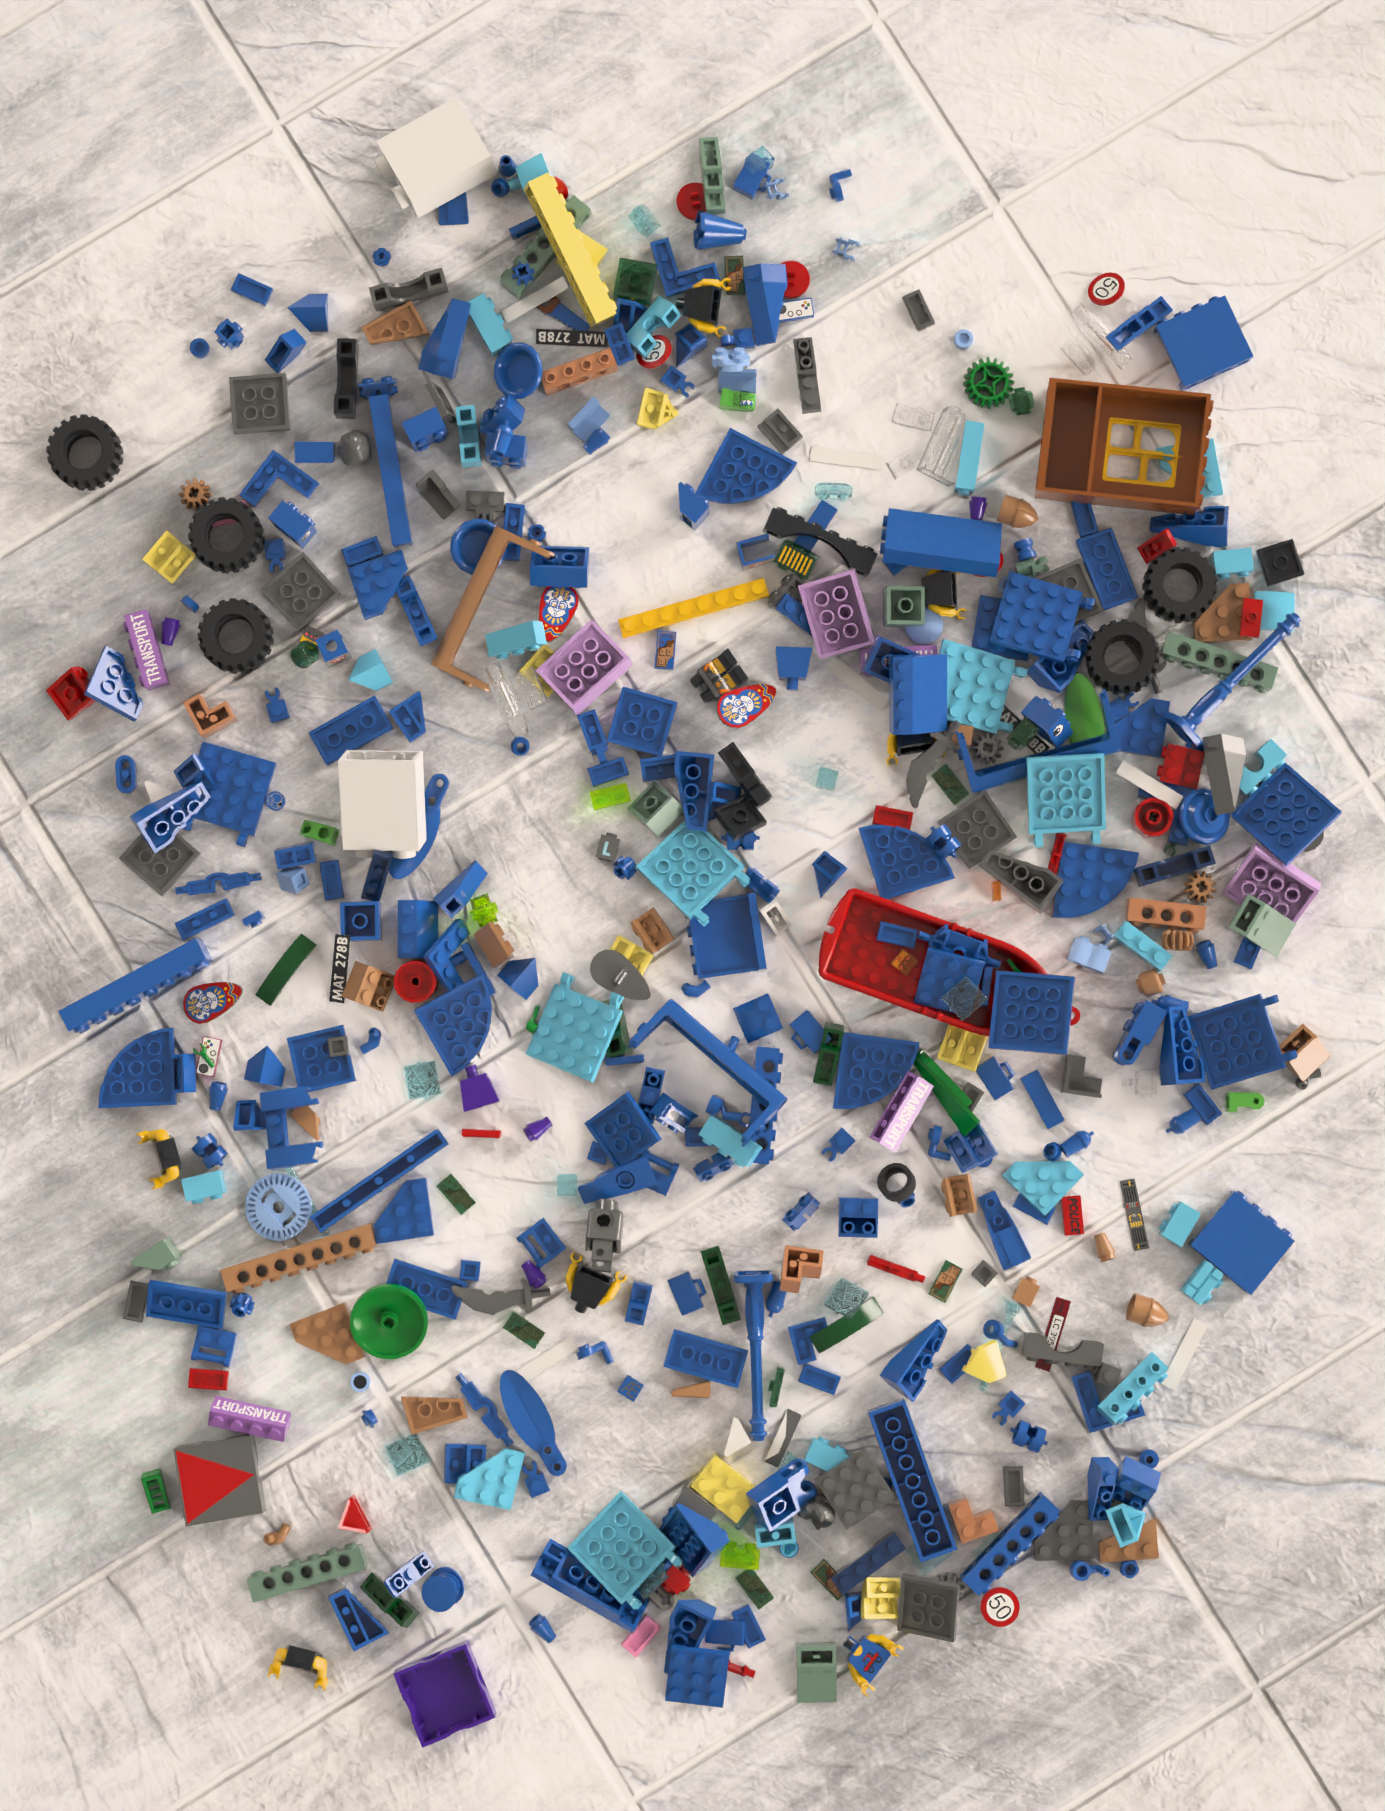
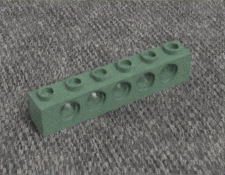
[500,195,592,300]
[1160,631,1279,693]
[247,1542,368,1603]

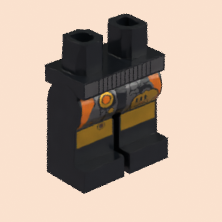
[690,649,749,704]

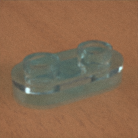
[814,483,853,501]

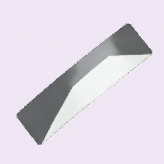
[764,1409,801,1467]

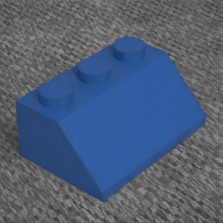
[530,546,589,588]
[398,900,438,959]

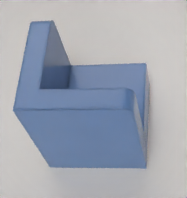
[276,866,310,894]

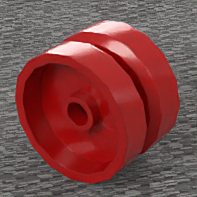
[394,960,439,1003]

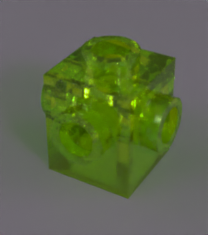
[470,893,499,928]

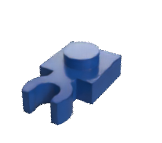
[660,365,695,398]
[264,539,286,573]
[265,687,290,723]
[1110,692,1140,722]
[821,1127,855,1162]
[991,1390,1026,1426]
[522,1461,550,1498]

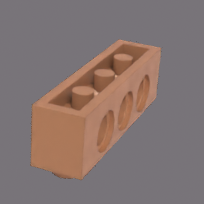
[541,348,617,396]
[1125,898,1207,933]

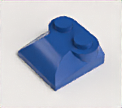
[733,993,783,1043]

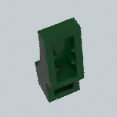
[813,1022,844,1086]
[360,1572,419,1628]

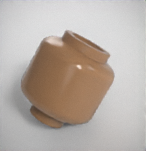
[1136,969,1166,997]

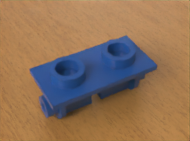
[358,376,398,398]
[745,867,780,903]
[693,1152,734,1182]
[782,1192,820,1231]

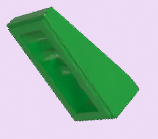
[141,1468,171,1514]

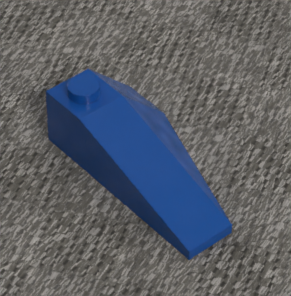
[743,263,788,346]
[418,298,471,379]
[1149,506,1229,547]
[1027,620,1094,693]
[674,751,715,831]
[129,781,210,853]
[1159,1006,1206,1086]
[880,1319,948,1402]
[664,1599,717,1674]

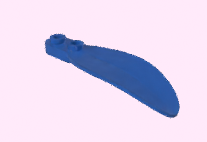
[389,774,450,879]
[500,1370,567,1476]

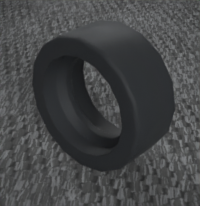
[877,1163,916,1202]

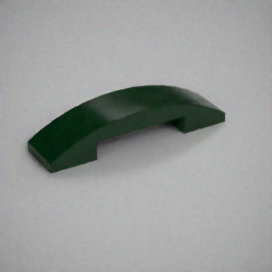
[255,933,317,1006]
[700,1245,741,1325]
[809,1296,884,1354]

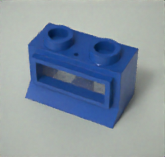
[650,1093,698,1133]

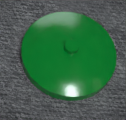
[350,1284,428,1359]

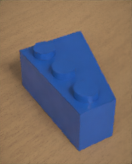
[328,1587,389,1651]

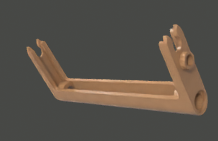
[431,526,555,692]

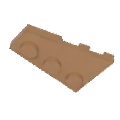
[361,301,429,345]
[401,1396,468,1435]
[1098,1518,1159,1563]

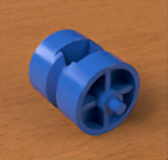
[926,824,962,860]
[721,832,760,850]
[192,1133,228,1170]
[1010,1419,1048,1453]

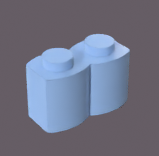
[1066,936,1112,974]

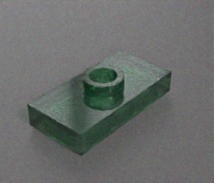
[768,1366,785,1408]

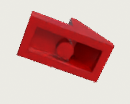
[1137,528,1177,564]

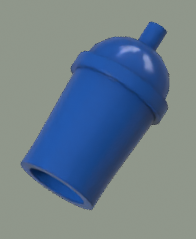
[491,420,513,457]
[1152,994,1189,1014]
[1166,1107,1202,1134]
[1060,1130,1094,1158]
[765,1281,787,1318]

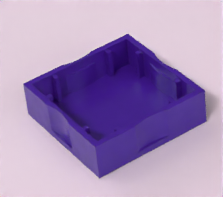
[393,1640,497,1748]

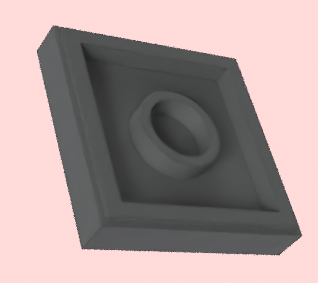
[425,381,457,424]

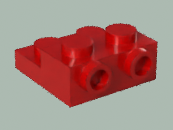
[46,666,96,721]
[1156,743,1205,789]

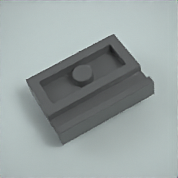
[757,408,803,455]

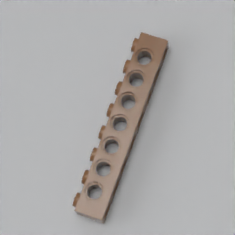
[220,1223,377,1294]

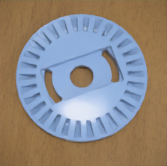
[245,1173,312,1241]

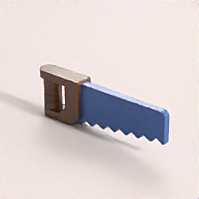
[536,296,590,331]

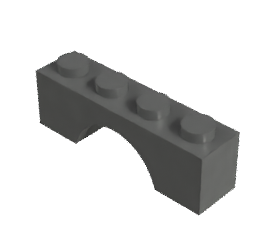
[369,268,449,312]
[1022,1332,1104,1370]

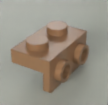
[630,907,675,954]
[941,1173,977,1217]

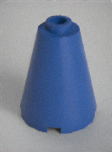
[694,211,747,250]

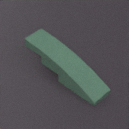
[699,137,725,214]

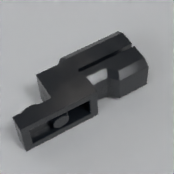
[718,742,772,809]

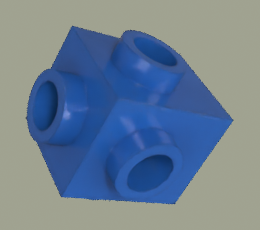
[214,318,244,350]

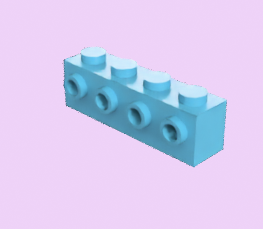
[1097,1352,1169,1426]

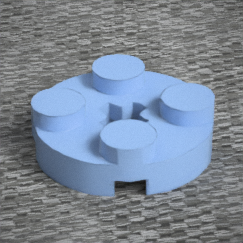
[712,347,750,372]

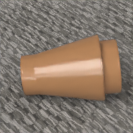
[1094,1232,1116,1263]

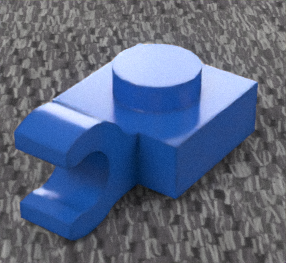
[720,327,755,349]

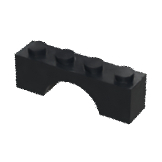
[334,338,359,419]

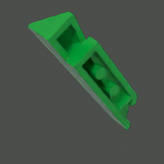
[914,1048,981,1136]

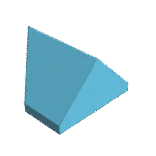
[348,649,393,691]
[1105,1503,1146,1548]

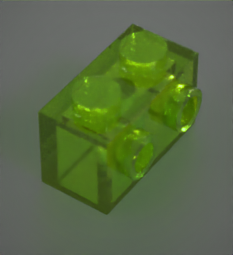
[719,1541,760,1570]

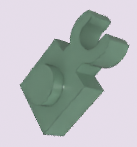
[1014,556,1049,578]

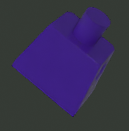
[460,1064,500,1112]

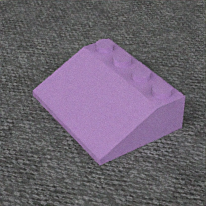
[798,568,875,660]
[536,619,633,716]
[1222,841,1321,923]

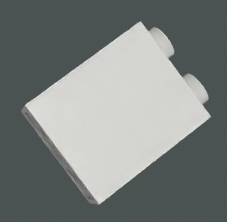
[374,97,497,218]
[338,750,426,859]

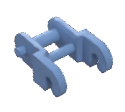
[762,178,789,200]
[832,238,860,261]
[1093,924,1115,945]

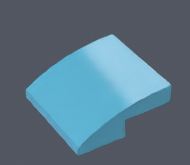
[1254,591,1295,632]

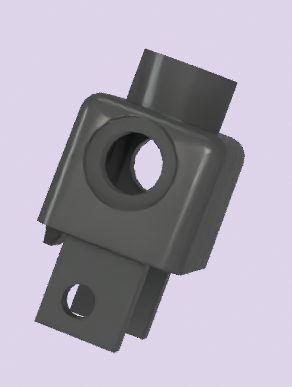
[585,1199,623,1273]

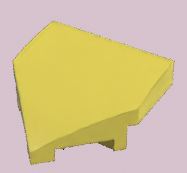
[636,388,679,430]
[962,1340,1006,1383]

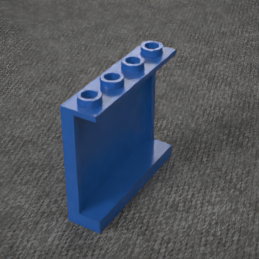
[1153,295,1254,391]
[685,892,767,979]
[1188,1190,1295,1295]

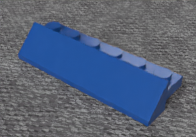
[531,1539,650,1634]

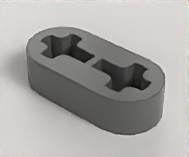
[641,1578,675,1611]

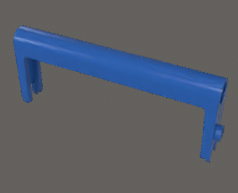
[956,689,1121,793]
[628,999,788,1147]

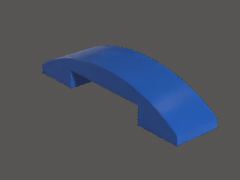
[396,575,438,647]

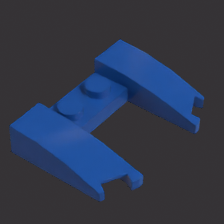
[260,1086,323,1170]

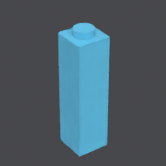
[954,420,985,496]

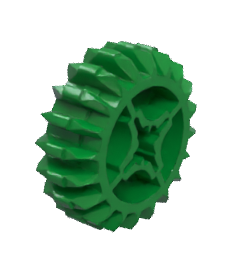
[963,357,1015,409]

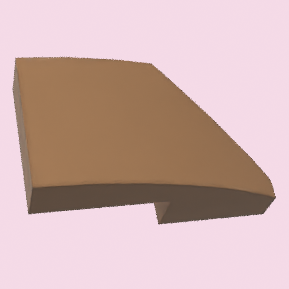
[289,1106,320,1141]

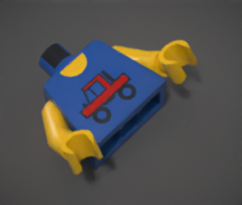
[843,1634,903,1697]

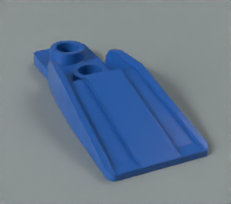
[439,192,469,225]
[578,1157,657,1204]
[978,1191,1031,1270]

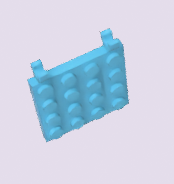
[939,639,1028,734]
[1026,753,1106,848]
[636,820,750,927]
[526,972,624,1083]
[567,1491,683,1610]

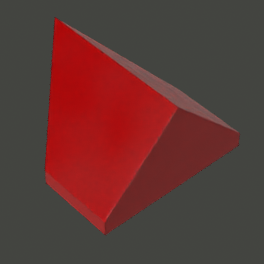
[338,1494,372,1534]

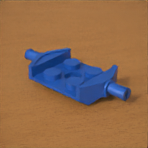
[917,924,1001,969]

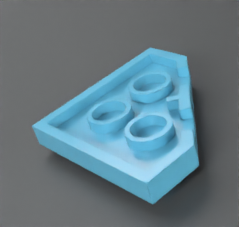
[1156,438,1223,498]
[1002,1161,1084,1217]
[453,1448,525,1510]

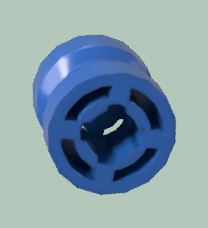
[1013,538,1037,561]

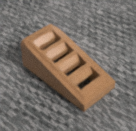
[671,1381,711,1398]

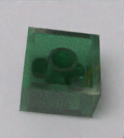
[613,258,658,307]

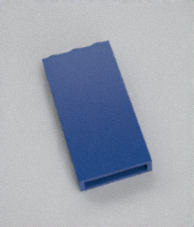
[879,508,1002,577]

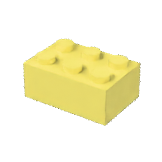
[691,1453,756,1524]

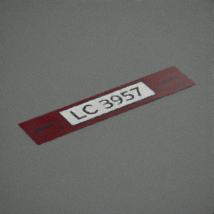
[1035,1297,1071,1372]

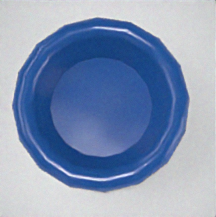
[494,342,542,399]
[450,519,506,575]
[1179,788,1230,845]

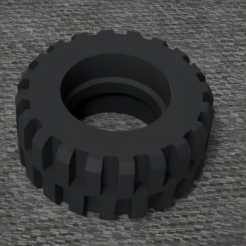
[46,414,124,491]
[188,497,264,574]
[1142,547,1219,623]
[197,598,274,674]
[1086,619,1160,695]

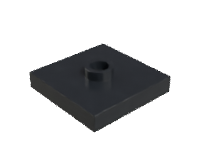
[1255,539,1305,587]
[713,793,767,841]

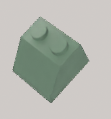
[883,586,925,627]
[628,781,683,837]
[131,1238,183,1270]

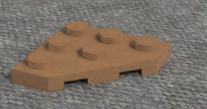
[1193,583,1252,643]
[289,1302,365,1364]

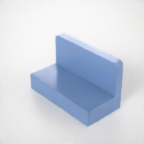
[718,368,757,394]
[568,396,610,443]

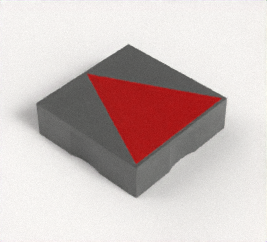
[173,1434,266,1526]

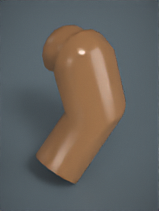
[263,1523,291,1546]

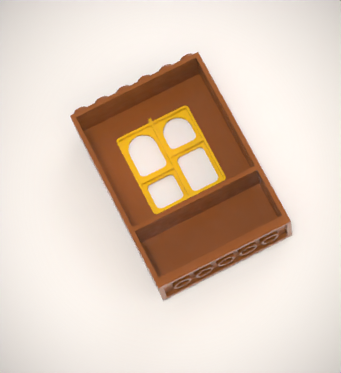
[1035,378,1214,515]

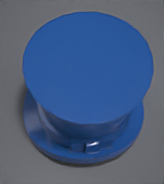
[421,1567,464,1612]

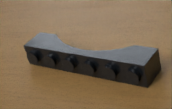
[762,507,878,577]

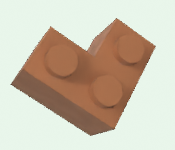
[183,693,238,739]
[779,1245,824,1293]
[947,1497,999,1544]

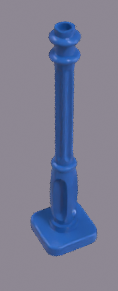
[1163,612,1301,747]
[734,1270,773,1441]

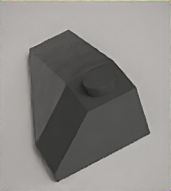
[1202,734,1247,815]
[979,850,1064,915]

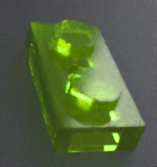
[589,783,631,811]

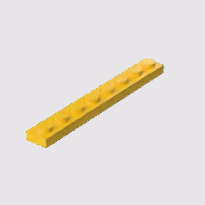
[618,578,769,639]

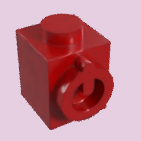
[660,1565,691,1596]

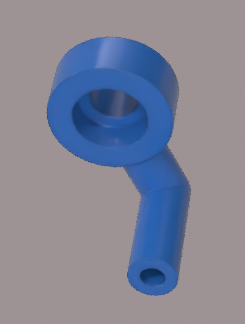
[829,169,852,202]
[927,1125,951,1161]
[983,1319,1018,1349]
[576,1341,614,1365]
[1070,1560,1110,1581]

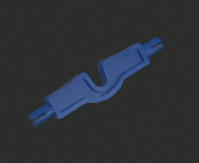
[175,872,262,895]
[455,1373,514,1447]

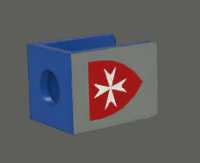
[736,533,776,571]
[315,629,352,667]

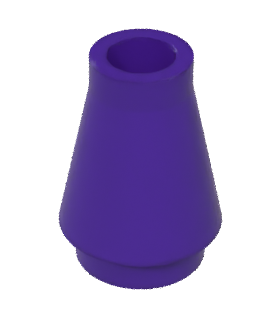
[969,496,988,521]
[161,617,181,646]
[523,1116,553,1142]
[521,1260,547,1290]

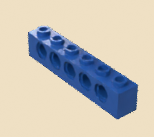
[749,1046,783,1164]
[959,1491,1060,1596]

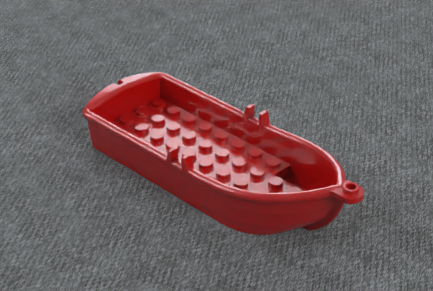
[818,888,1080,1037]

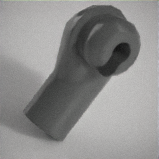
[1295,1068,1321,1090]

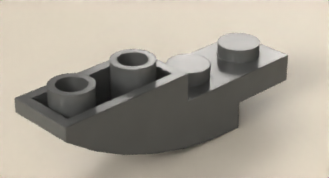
[793,337,821,414]

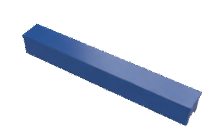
[369,394,413,548]
[310,1129,449,1233]

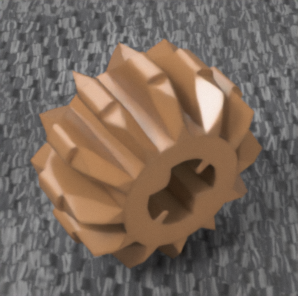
[179,478,212,511]
[1184,871,1217,903]
[1161,930,1194,951]

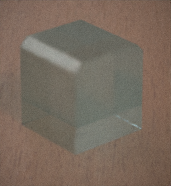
[815,767,838,791]
[557,1174,578,1196]

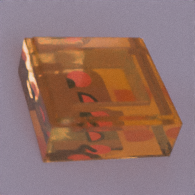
[991,881,1001,902]
[891,949,918,976]

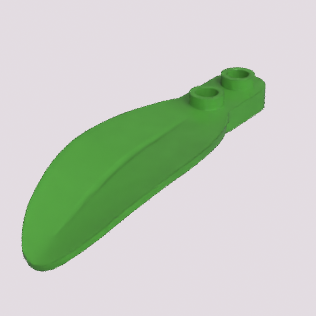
[1065,673,1105,743]

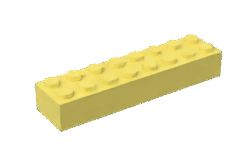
[524,173,617,328]

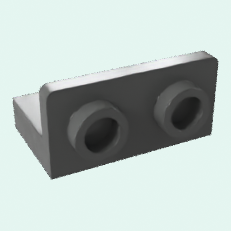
[767,574,805,608]

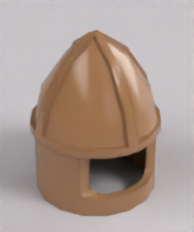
[997,494,1039,528]
[1126,1293,1169,1327]

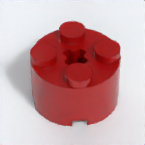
[1131,798,1173,838]

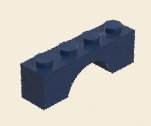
[1134,845,1216,888]
[829,1531,906,1595]

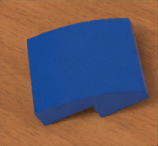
[944,1123,998,1173]
[444,1443,486,1484]

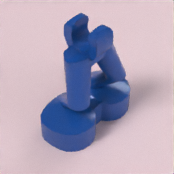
[705,1095,752,1127]

